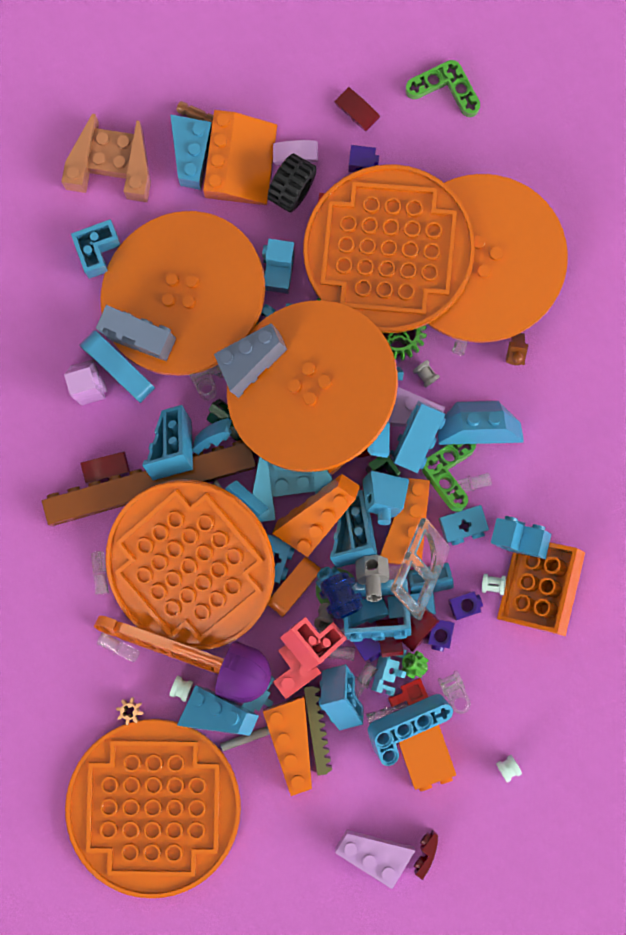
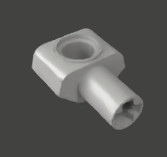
[355,555,389,602]

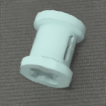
[482,574,506,595]

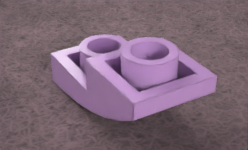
[273,140,318,166]

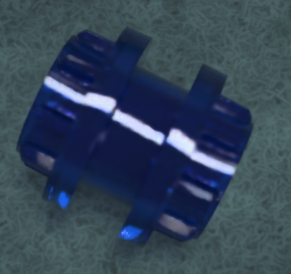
[319,572,363,620]

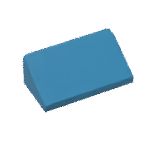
[406,563,454,594]

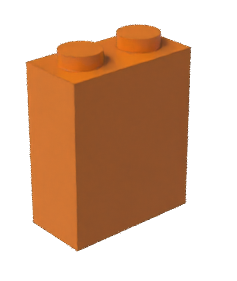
[399,725,456,792]

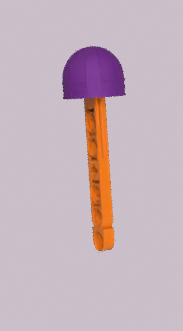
[94,615,271,703]

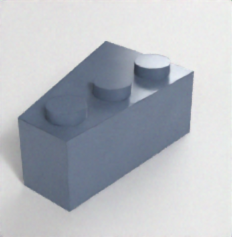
[96,305,176,361]
[214,323,287,398]

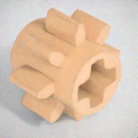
[116,697,144,725]

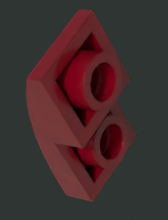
[334,87,380,131]
[80,451,130,483]
[402,606,440,652]
[376,618,403,658]
[414,830,438,880]

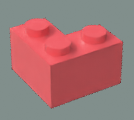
[280,617,347,672]
[273,645,321,699]

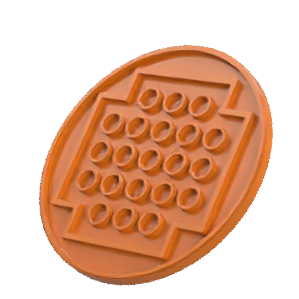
[303,164,475,333]
[427,174,568,343]
[101,211,265,376]
[227,300,398,472]
[105,479,275,650]
[65,719,241,899]

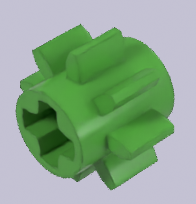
[401,651,429,679]

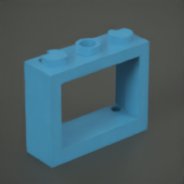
[342,579,411,642]

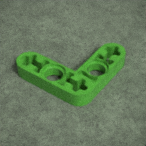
[405,60,480,117]
[422,444,476,512]

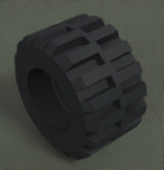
[267,153,316,212]

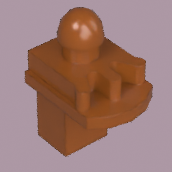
[506,333,529,366]

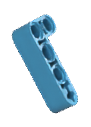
[79,330,155,403]
[367,694,453,766]

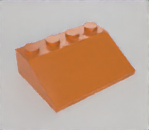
[203,110,277,205]
[497,543,585,637]

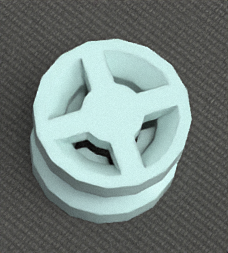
[169,675,194,702]
[496,755,522,782]

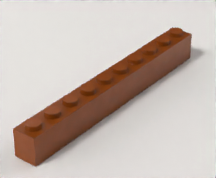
[41,440,257,526]

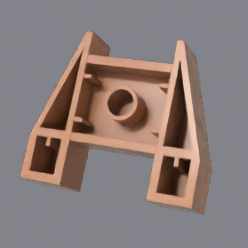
[61,114,151,202]

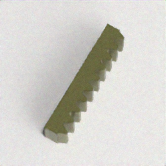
[304,685,332,776]

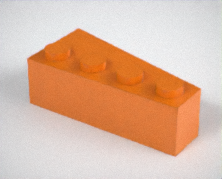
[272,474,360,557]
[380,478,430,567]
[263,695,312,796]

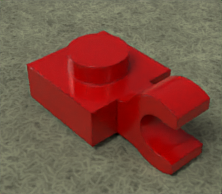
[388,678,428,707]

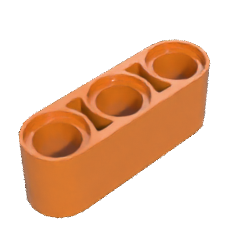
[268,556,321,618]

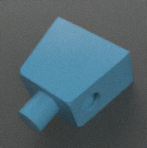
[362,471,409,525]

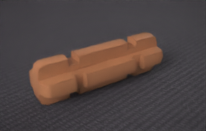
[176,101,214,123]

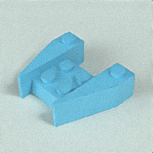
[252,456,333,522]

